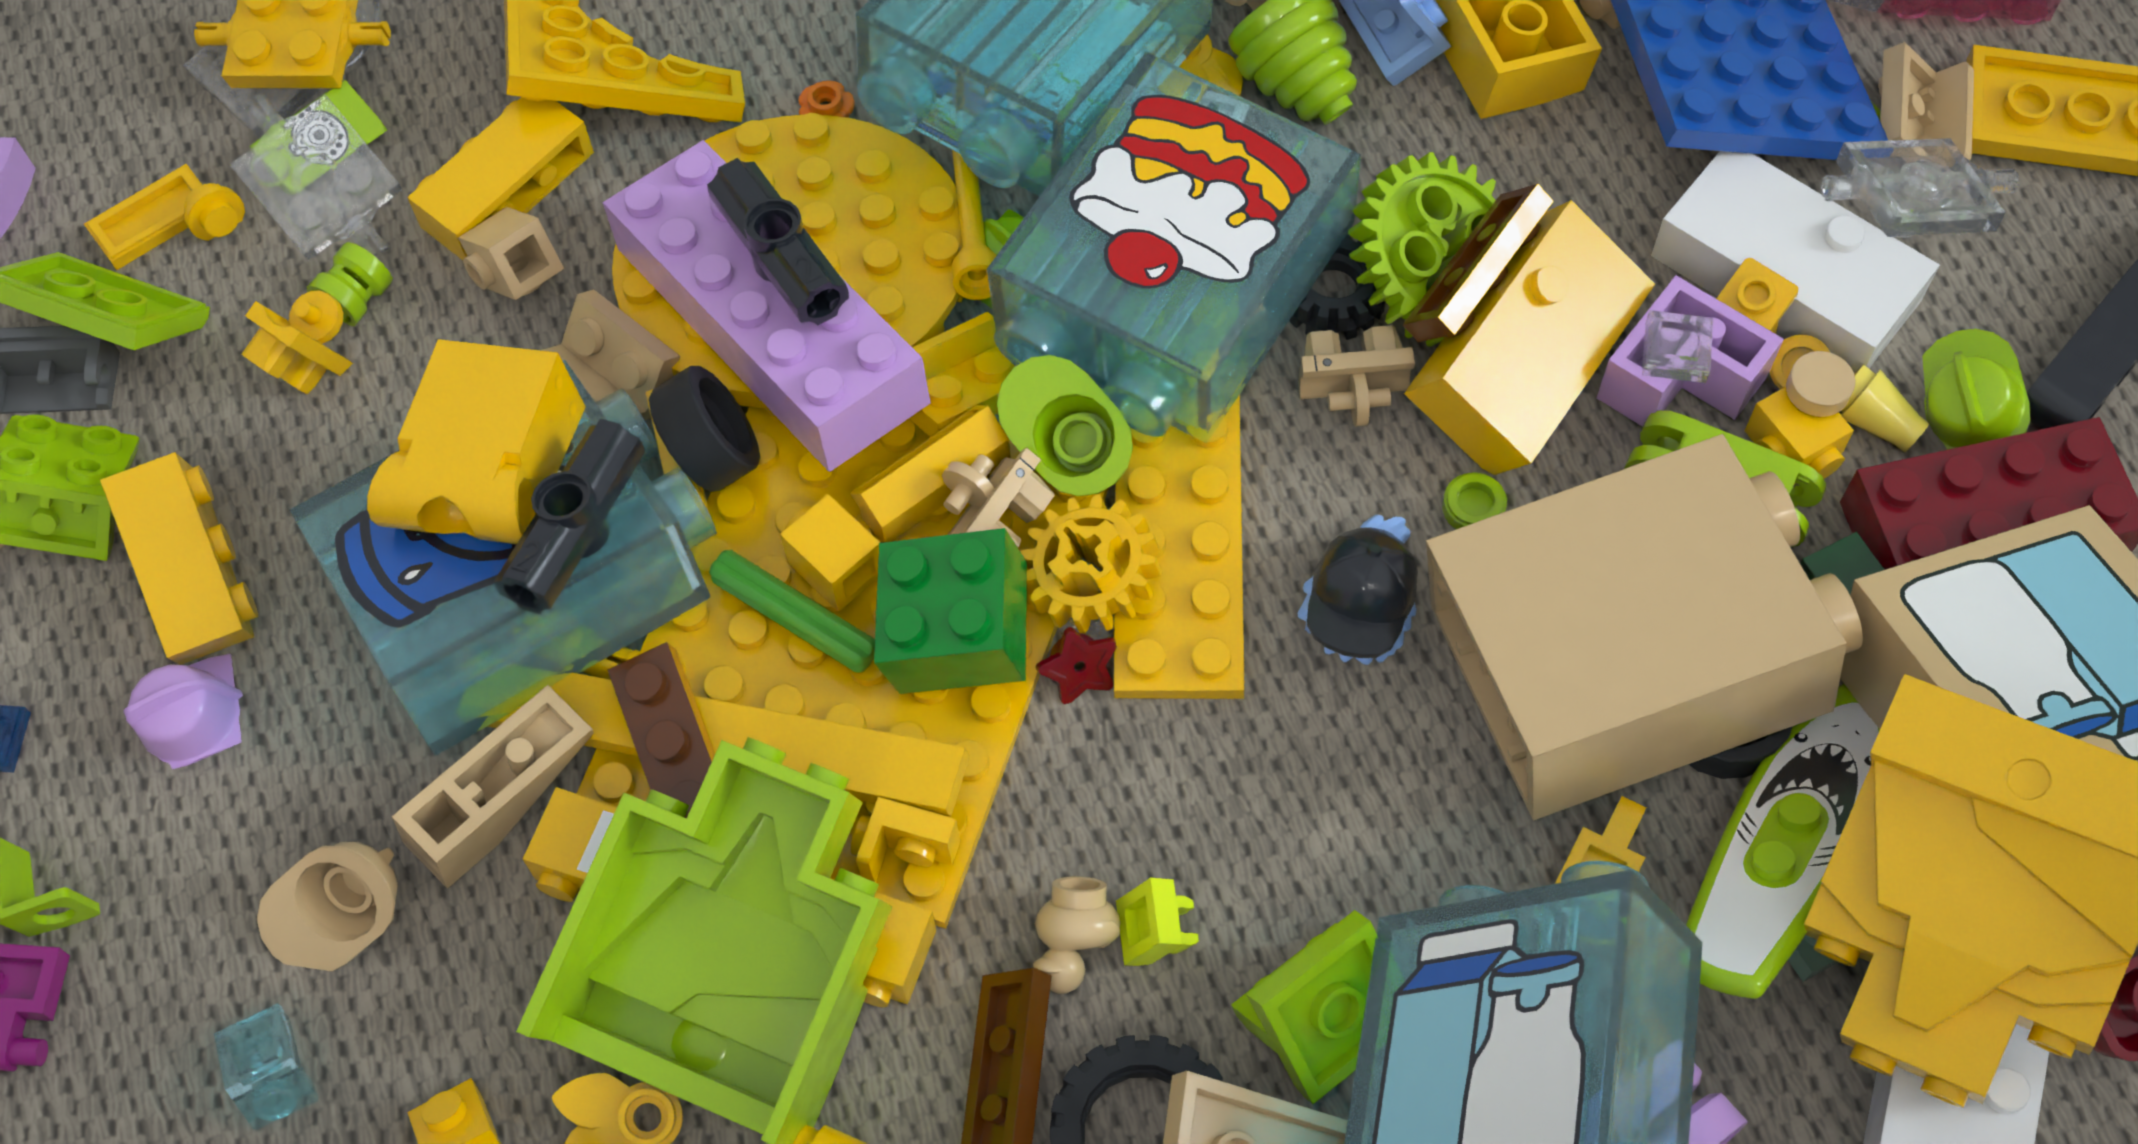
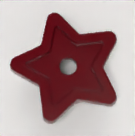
[1035,627,1117,705]

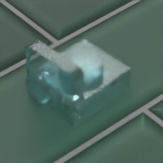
[214,1003,319,1130]

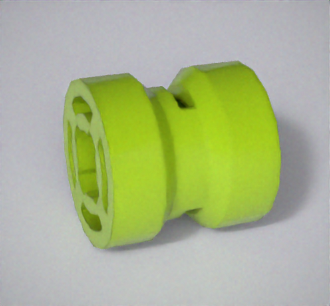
[306,242,393,326]

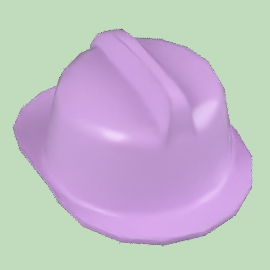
[124,654,243,769]

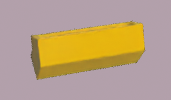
[850,405,1011,543]

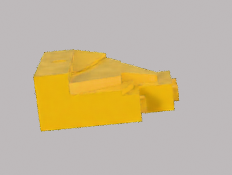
[1804,674,2138,1108]

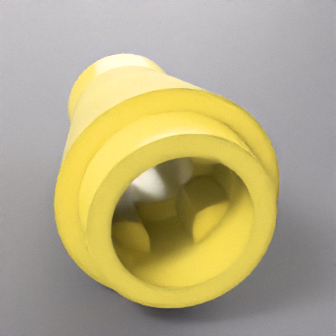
[1841,364,1930,453]

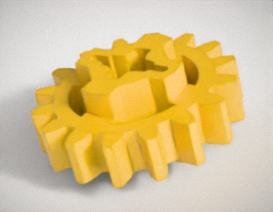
[1020,494,1161,634]

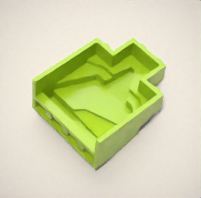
[516,737,892,1144]

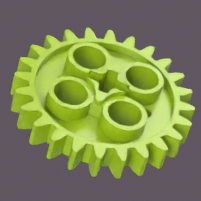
[1348,152,1496,347]

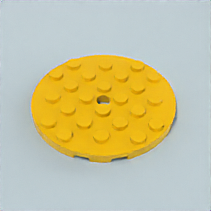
[612,113,964,408]

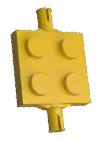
[194,0,391,88]

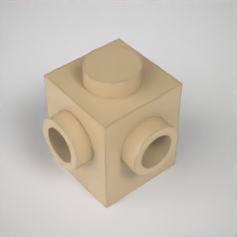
[458,207,564,300]

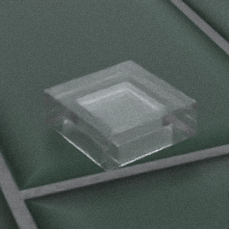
[1642,310,1713,383]

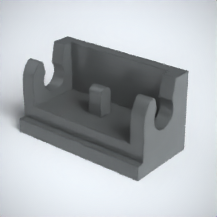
[0,326,120,414]

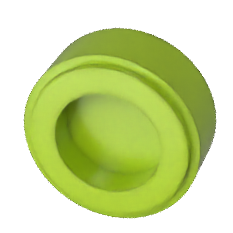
[1442,472,1507,529]

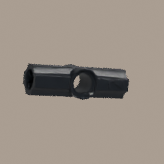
[707,158,849,326]
[494,419,645,615]

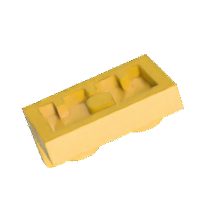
[909,312,1020,437]

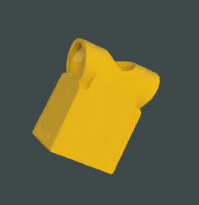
[367,339,586,544]

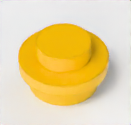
[184,183,245,241]

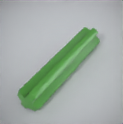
[709,550,875,673]

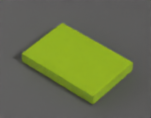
[0,252,210,350]

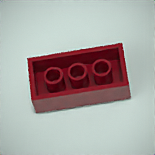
[1840,417,2138,570]

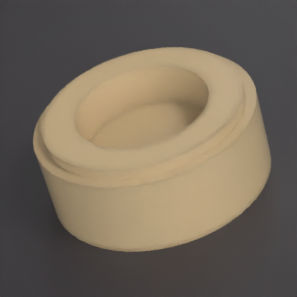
[1786,351,1856,417]

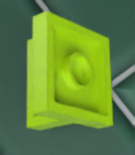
[1231,910,1401,1104]

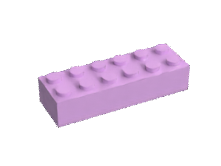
[603,140,931,472]

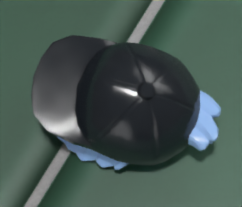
[1297,514,1418,665]

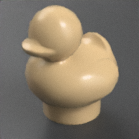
[1033,877,1121,994]

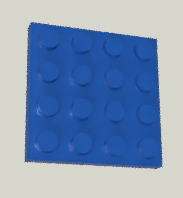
[1611,0,1891,163]

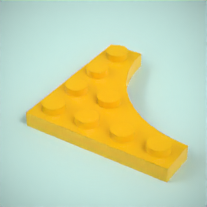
[504,0,745,122]

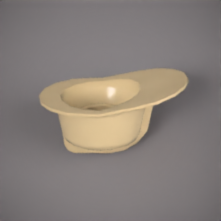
[257,842,398,971]

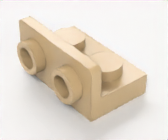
[540,289,680,428]

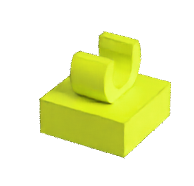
[1116,877,1199,966]

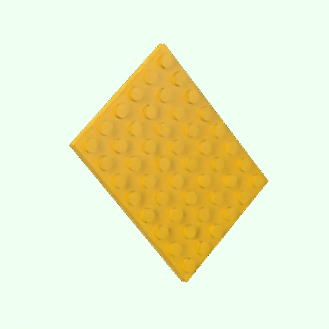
[576,407,1109,929]

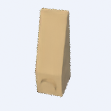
[391,685,594,889]

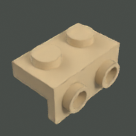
[1878,42,1974,178]

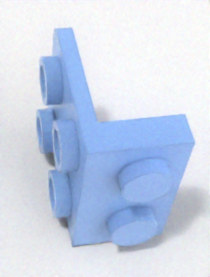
[1339,0,1452,86]

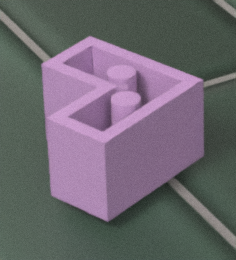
[1597,275,1784,427]

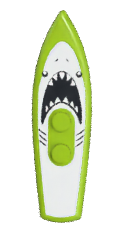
[1673,684,1880,999]

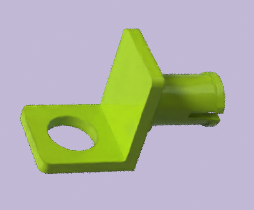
[0,837,100,937]

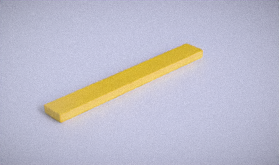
[455,655,970,817]

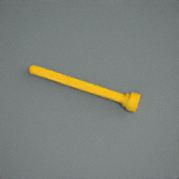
[951,138,1002,300]

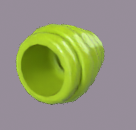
[1228,0,1357,125]

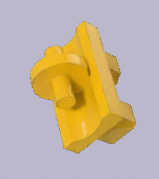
[241,290,353,394]

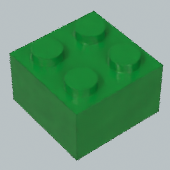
[874,528,1027,694]

